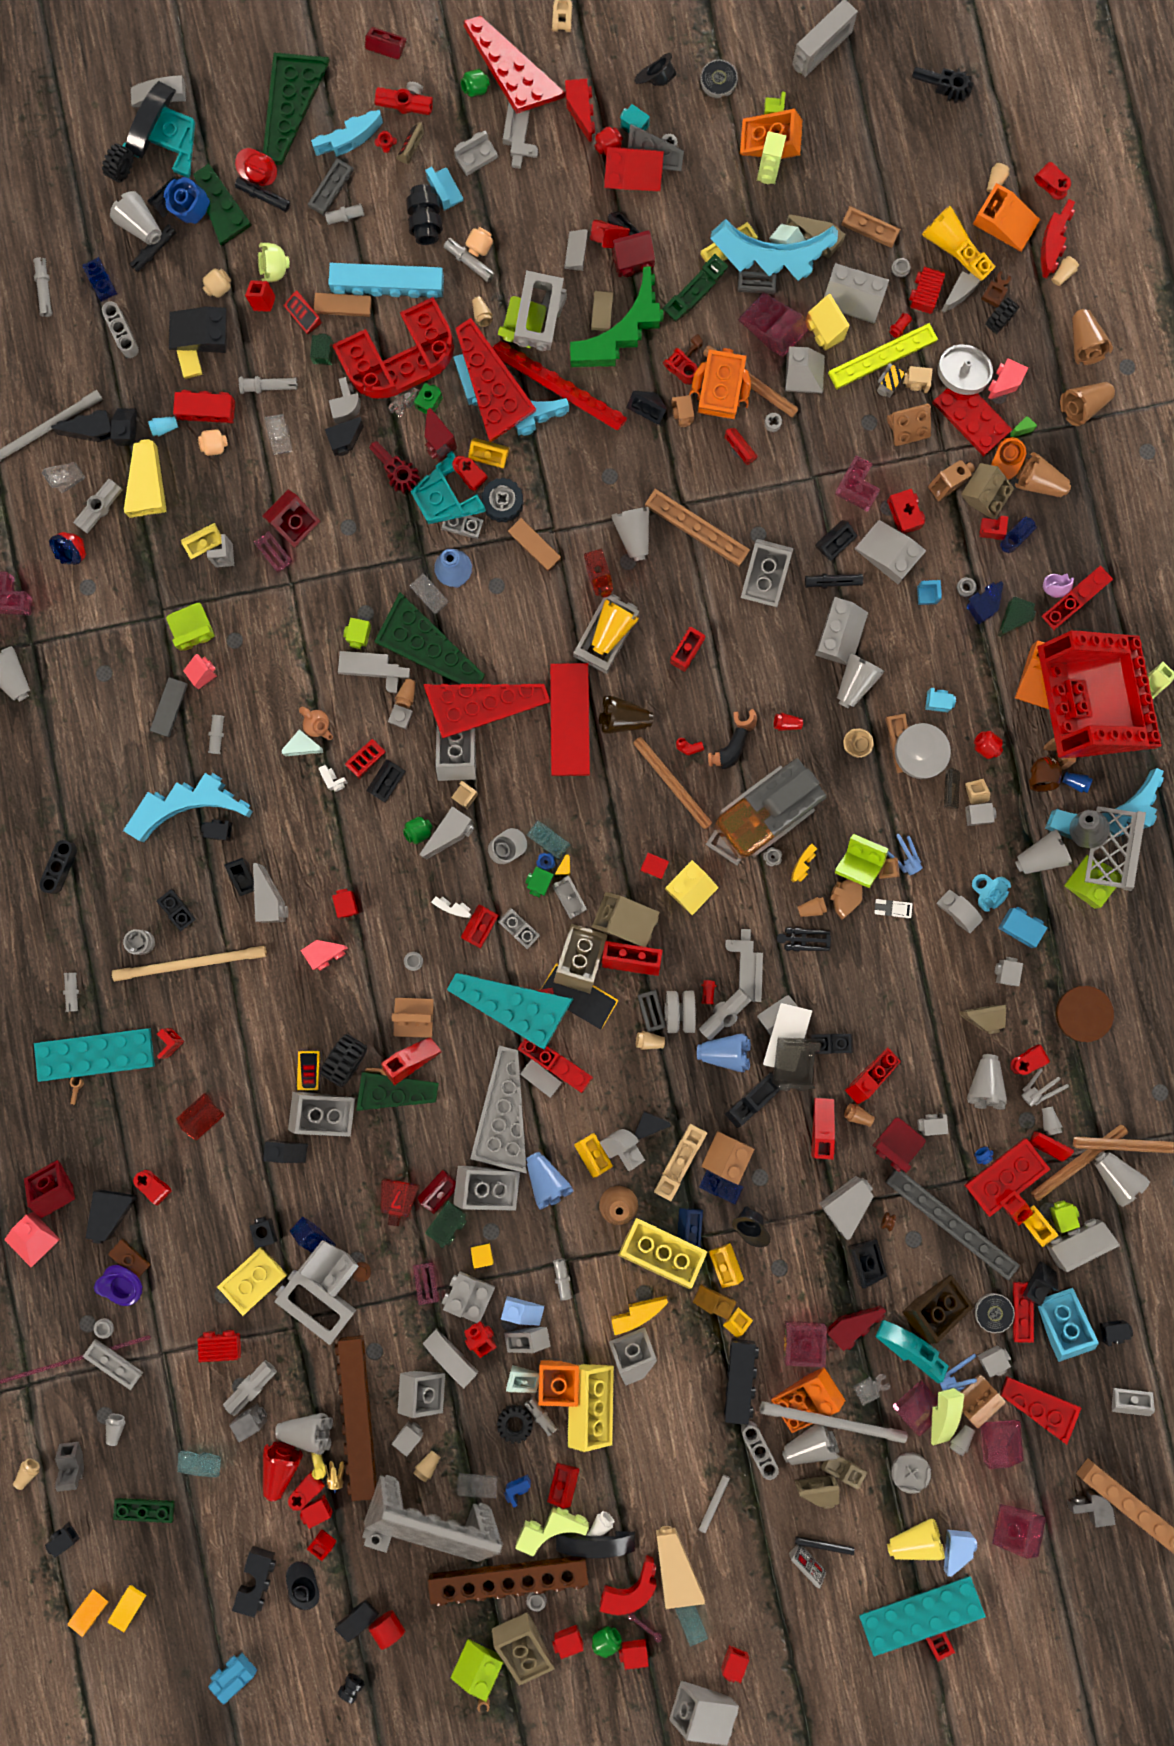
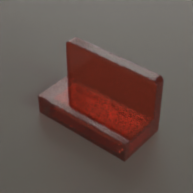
[176,1093,224,1140]

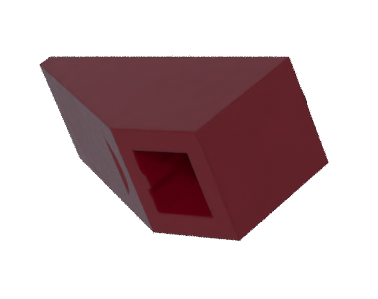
[825,1306,886,1351]

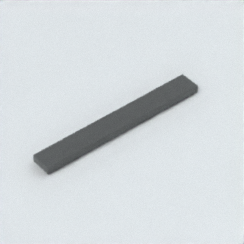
[885,1169,1020,1281]

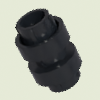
[406,184,443,245]

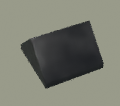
[847,1238,887,1289]

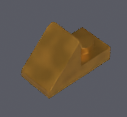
[693,1284,736,1320]

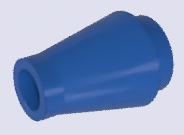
[1062,772,1093,793]

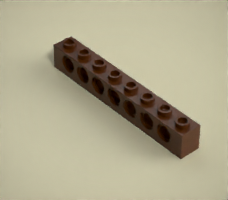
[428,1556,588,1606]

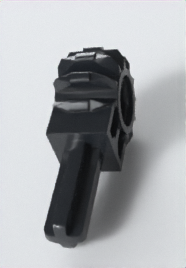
[912,67,973,103]

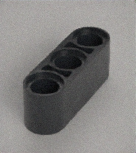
[39,840,77,894]

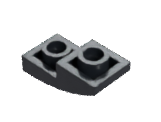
[156,888,196,931]
[811,1033,853,1054]
[334,1600,379,1642]

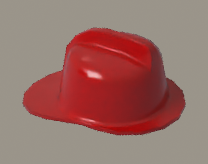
[235,148,277,186]

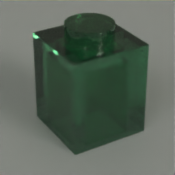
[310,333,334,365]

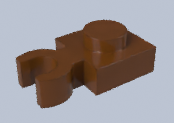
[981,271,1011,308]

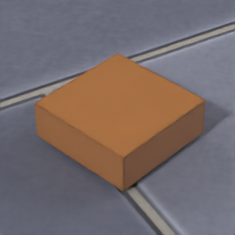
[879,858,900,879]

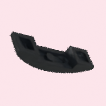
[125,81,176,158]
[556,1531,635,1558]

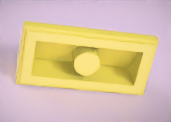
[181,523,222,559]

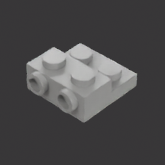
[441,1271,495,1323]

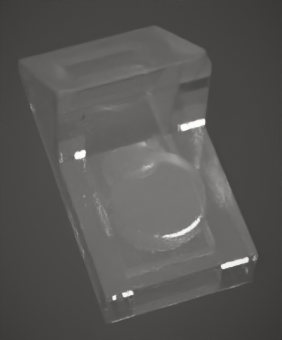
[265,414,292,455]
[42,462,85,493]

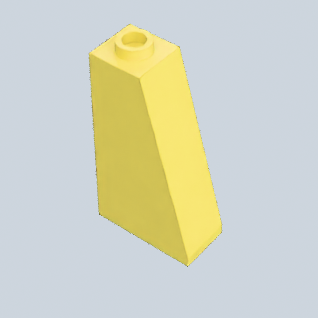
[124,439,167,518]

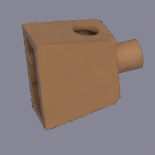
[928,460,975,502]

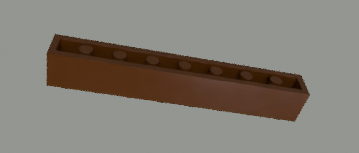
[335,1335,377,1501]

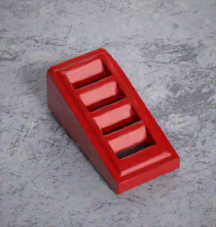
[344,739,386,779]
[926,1632,955,1662]

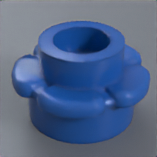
[536,853,555,871]
[974,1147,993,1165]

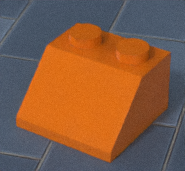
[538,1360,579,1407]

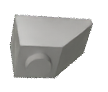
[504,1327,551,1353]

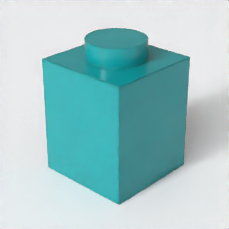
[620,104,650,133]

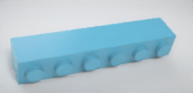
[329,263,444,299]

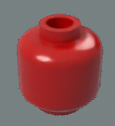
[594,126,623,156]
[974,731,1003,759]

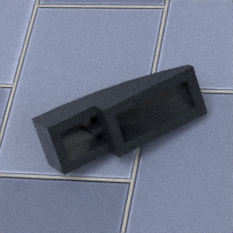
[724,1072,783,1128]

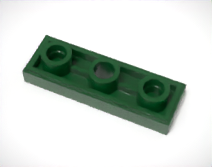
[113,1498,175,1523]

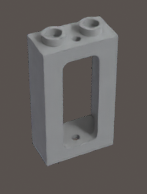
[792,0,858,77]
[513,270,564,351]
[573,594,639,674]
[274,1269,356,1345]

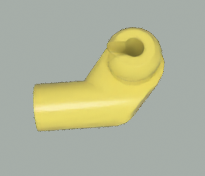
[311,1453,326,1480]

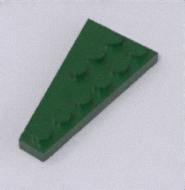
[263,53,330,165]
[374,592,485,685]

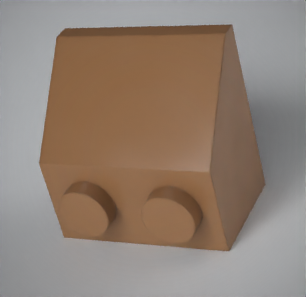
[701,1131,754,1185]

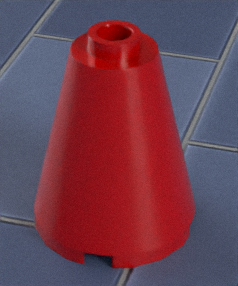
[263,1441,303,1502]

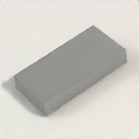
[520,1059,562,1098]

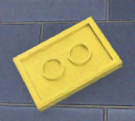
[217,1247,287,1316]

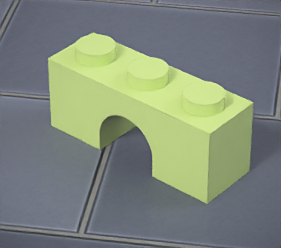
[757,131,786,184]

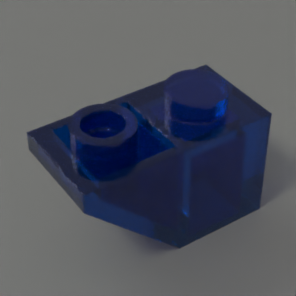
[966,581,1003,624]
[290,1217,336,1253]

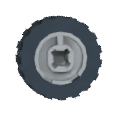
[482,478,524,523]

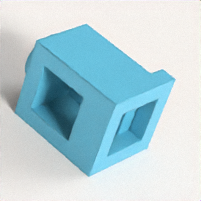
[925,688,956,712]

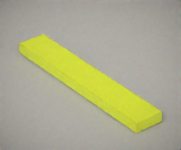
[828,323,938,390]

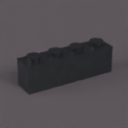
[724,1339,759,1425]

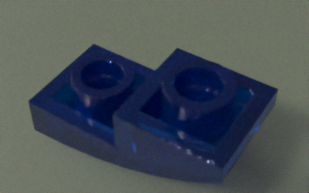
[82,257,118,302]
[699,1170,744,1205]

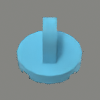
[972,874,1011,912]

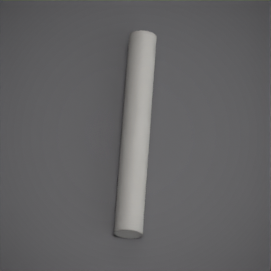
[699,1474,730,1533]

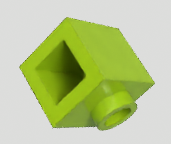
[344,617,371,649]
[1049,1201,1080,1233]

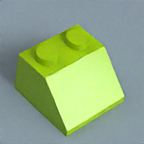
[1064,855,1122,909]
[451,1639,503,1701]

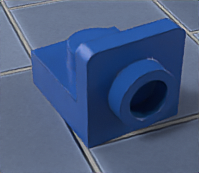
[504,1474,531,1508]

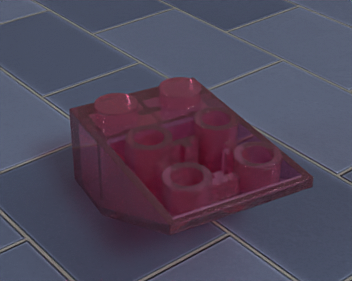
[738,293,808,357]

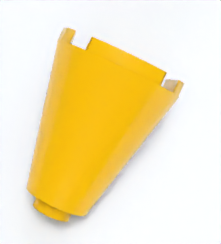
[922,206,970,258]
[592,599,639,655]

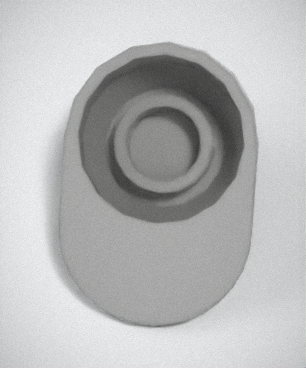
[488,828,527,864]

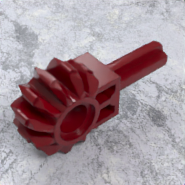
[369,441,420,494]

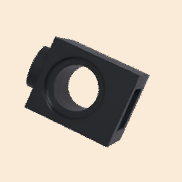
[249,1216,278,1249]

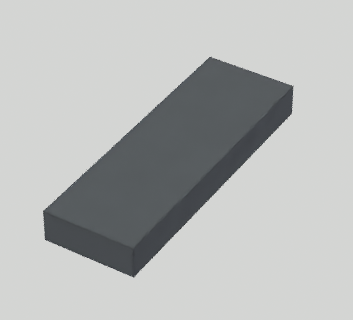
[308,158,354,216]
[150,677,188,737]

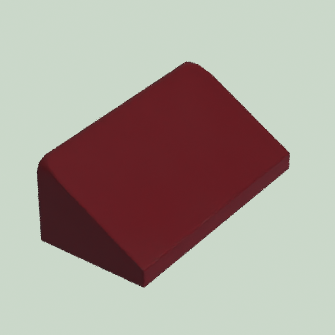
[365,27,407,60]
[417,1170,456,1214]

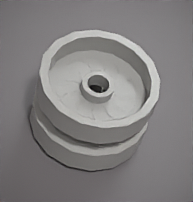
[665,991,695,1033]

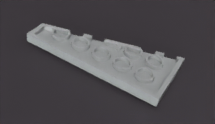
[470,1045,527,1173]

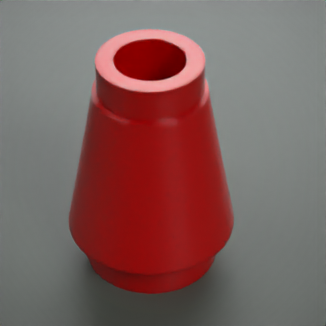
[773,712,803,731]

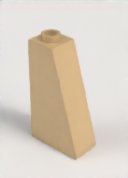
[656,1526,705,1609]

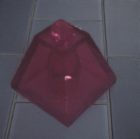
[893,1380,938,1437]
[981,1420,1024,1469]

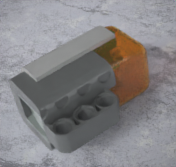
[714,758,827,859]

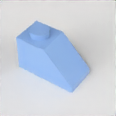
[501,1296,544,1326]
[944,1530,977,1577]

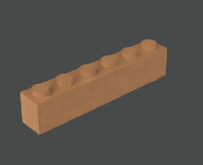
[1076,1458,1174,1554]

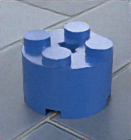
[164,177,210,224]

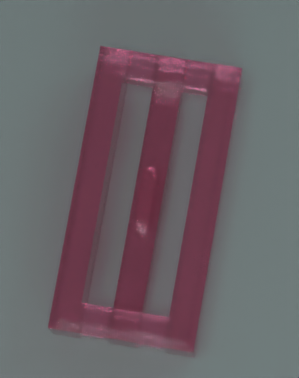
[254,531,293,573]
[413,1262,439,1305]

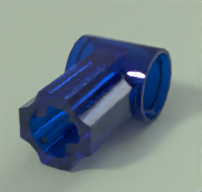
[1000,516,1037,553]

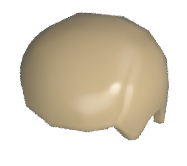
[843,728,874,758]

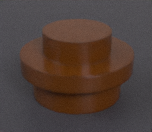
[352,1262,371,1282]

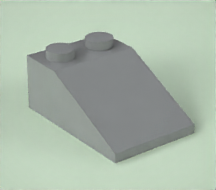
[855,520,926,584]
[741,539,794,607]
[436,726,476,781]
[419,806,475,860]
[253,863,288,923]
[288,1091,355,1137]
[454,1166,520,1210]

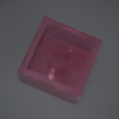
[783,1321,827,1367]

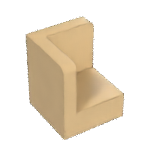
[451,781,478,809]

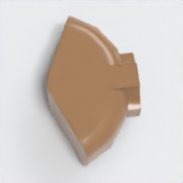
[830,879,862,920]

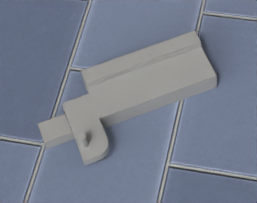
[503,103,538,169]
[338,651,410,693]
[725,929,763,1002]

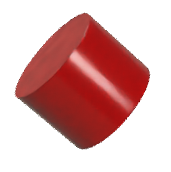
[368,1610,406,1650]

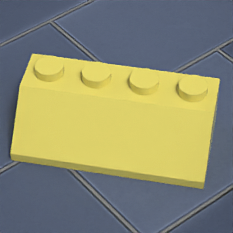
[618,1218,707,1289]
[568,1364,614,1452]

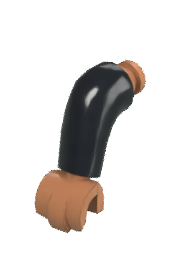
[708,709,757,769]

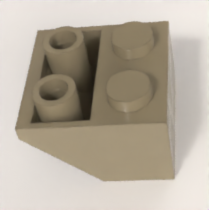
[961,463,1014,519]

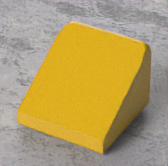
[555,855,570,875]
[471,1243,494,1269]
[723,1307,753,1338]

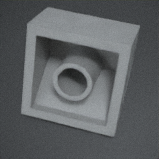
[398,1371,445,1418]

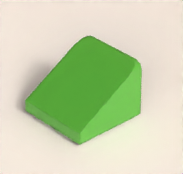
[1010,416,1037,437]

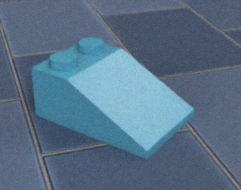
[1038,1288,1099,1362]

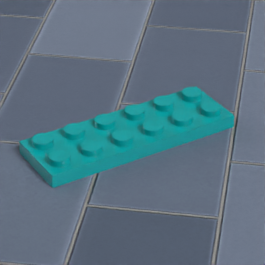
[34,1028,155,1082]
[859,1576,986,1657]

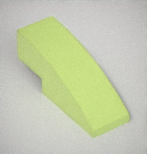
[931,1388,964,1445]

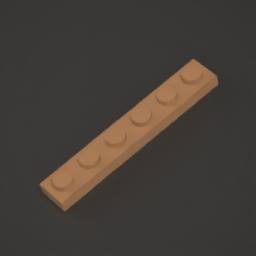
[645,489,750,567]

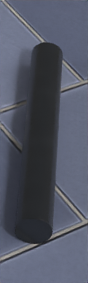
[795,1536,855,1555]

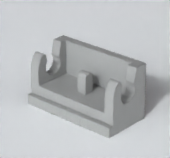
[552,875,587,919]

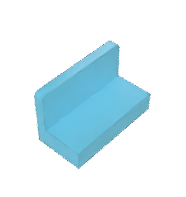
[425,167,463,210]

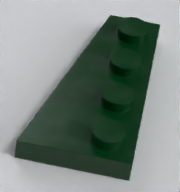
[193,163,252,246]
[356,1072,439,1111]

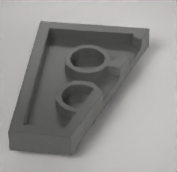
[628,124,684,171]

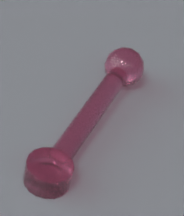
[628,1613,662,1642]

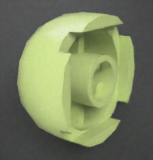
[258,243,290,282]

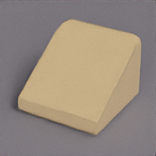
[965,778,990,805]

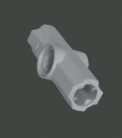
[73,479,123,534]
[699,988,752,1040]
[223,1360,277,1416]

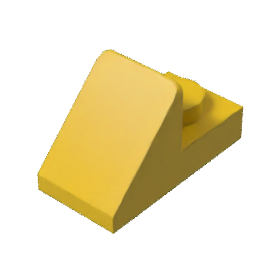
[1023,1205,1059,1247]

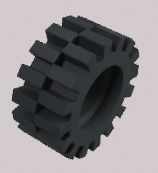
[102,143,134,183]
[985,297,1020,334]
[497,1404,533,1444]

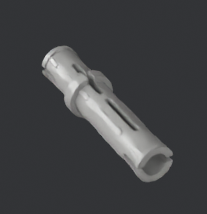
[444,237,495,282]
[33,257,52,317]

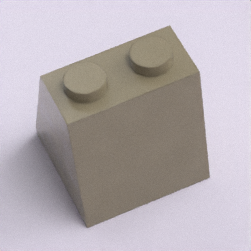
[592,892,660,947]

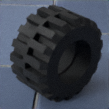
[320,1034,367,1087]

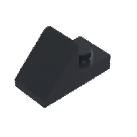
[224,858,254,896]
[1023,1261,1059,1306]

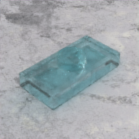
[675,1605,708,1647]

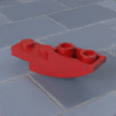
[1041,199,1075,278]
[1041,565,1113,630]
[518,1038,593,1093]

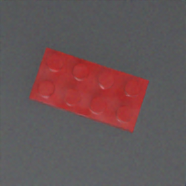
[932,388,1013,457]
[964,1138,1051,1217]

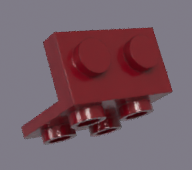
[872,1117,926,1173]

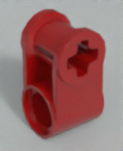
[1034,162,1071,200]
[663,348,698,385]
[452,455,488,492]
[1010,1044,1050,1075]
[133,1170,172,1206]
[288,1471,325,1511]

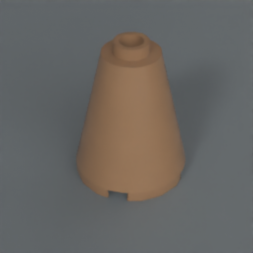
[1072,309,1113,365]
[1060,382,1115,426]
[1015,452,1071,497]
[599,1186,638,1225]

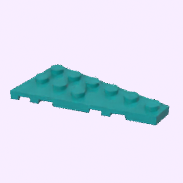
[447,973,573,1049]

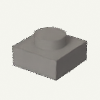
[388,704,413,729]

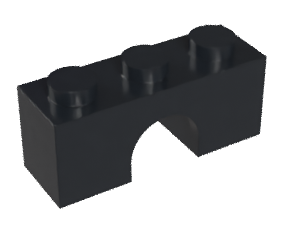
[232,1546,276,1618]

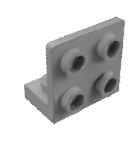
[299,1241,358,1297]

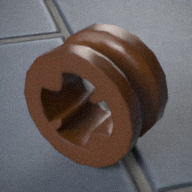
[881,1212,896,1232]

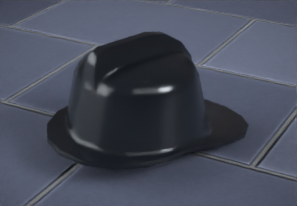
[634,53,677,86]
[732,1206,771,1247]
[286,1561,320,1610]

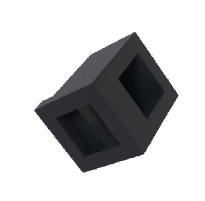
[201,819,233,842]
[1100,1320,1133,1346]
[45,1522,80,1558]

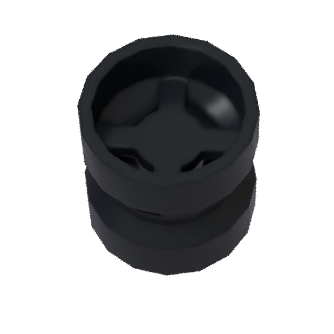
[337,1673,365,1704]

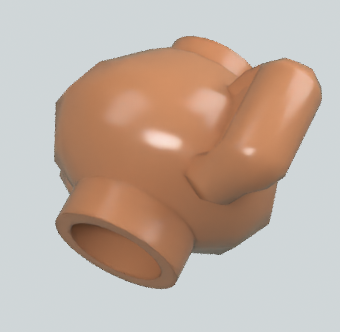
[299,707,333,740]

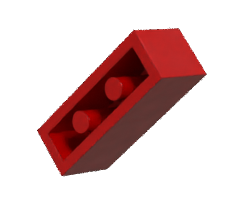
[173,390,235,423]
[602,941,663,976]

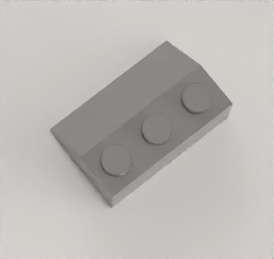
[824,263,889,323]
[815,597,868,665]
[1046,1218,1120,1272]

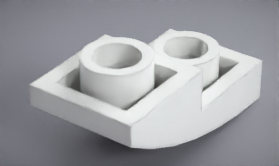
[432,896,472,918]

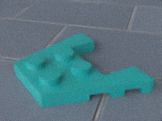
[122,107,195,178]
[410,451,486,524]

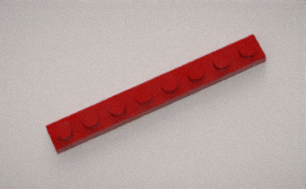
[492,341,627,431]

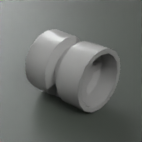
[123,929,155,955]

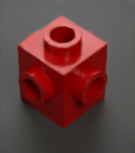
[464,1321,496,1358]

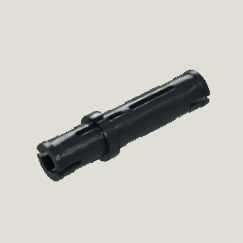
[235,176,290,212]
[129,224,177,273]
[805,573,863,589]

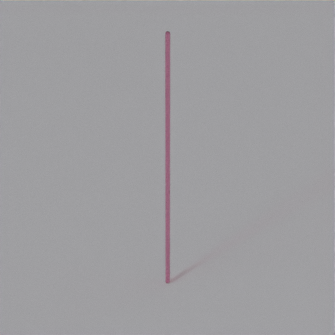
[0,1335,151,1384]

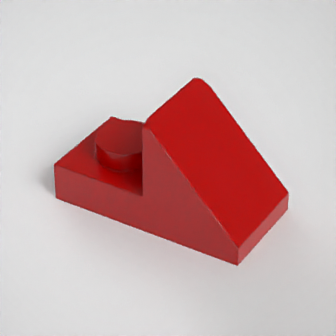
[590,219,630,248]

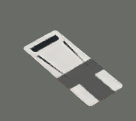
[875,899,912,918]

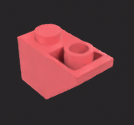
[988,358,1028,399]
[183,654,217,690]
[301,940,348,971]

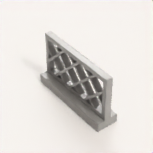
[1084,806,1146,891]

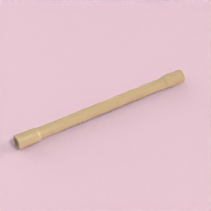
[112,945,267,982]

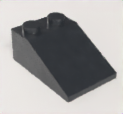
[169,307,227,353]

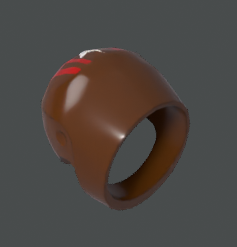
[1029,757,1062,792]

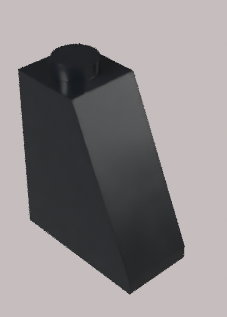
[85,1189,137,1244]

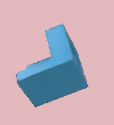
[917,580,942,605]

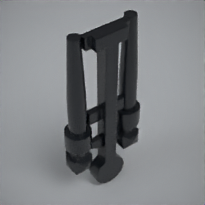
[776,927,831,952]

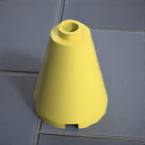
[887,1518,945,1560]

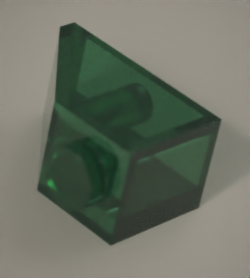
[997,596,1036,637]

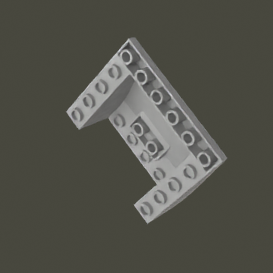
[364,1475,502,1562]

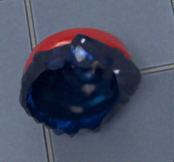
[49,532,86,565]

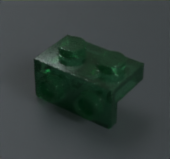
[425,1201,467,1249]

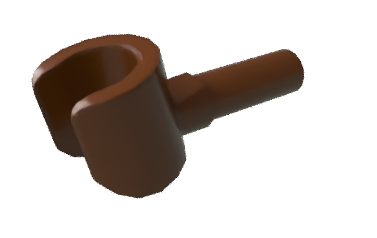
[685,334,703,357]

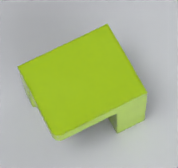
[764,92,786,115]

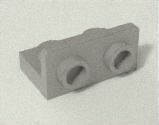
[454,131,498,176]

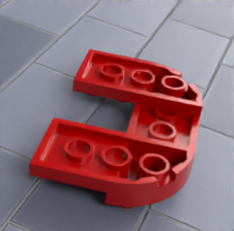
[332,297,454,398]

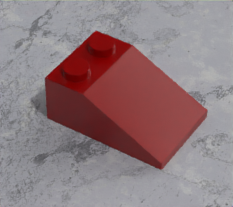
[604,146,664,191]

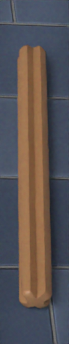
[703,345,798,417]
[633,737,712,829]
[1031,1125,1128,1201]
[1073,1137,1174,1153]

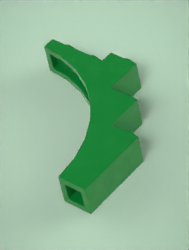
[570,267,663,367]

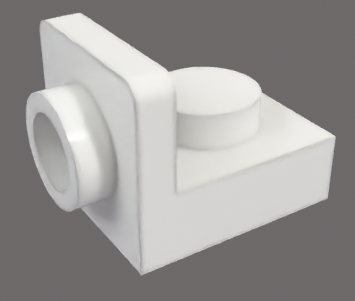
[319,765,348,792]

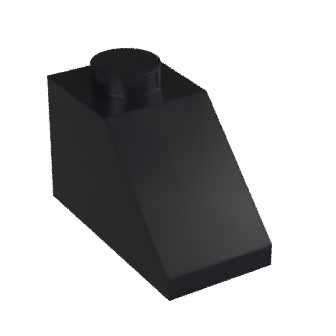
[111,408,137,446]
[325,417,364,456]
[263,1140,308,1163]

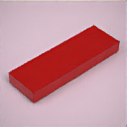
[1013,1282,1034,1343]

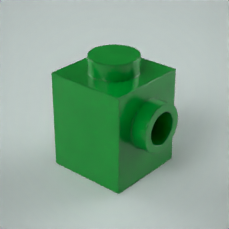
[414,383,443,415]
[525,867,554,898]

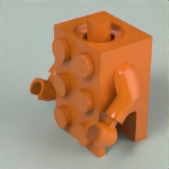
[689,348,751,419]

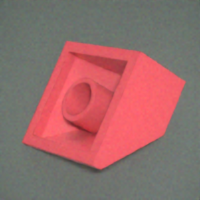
[5,1212,60,1268]

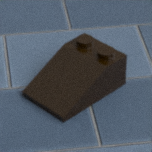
[902,1275,974,1344]

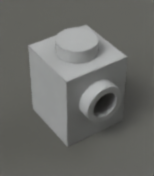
[995,957,1023,986]
[977,1345,1011,1377]
[362,1529,391,1553]

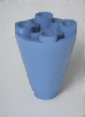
[434,549,472,588]
[697,1034,751,1072]
[526,1152,574,1210]

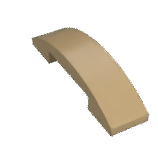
[654,1123,707,1201]

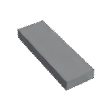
[82,1339,143,1390]

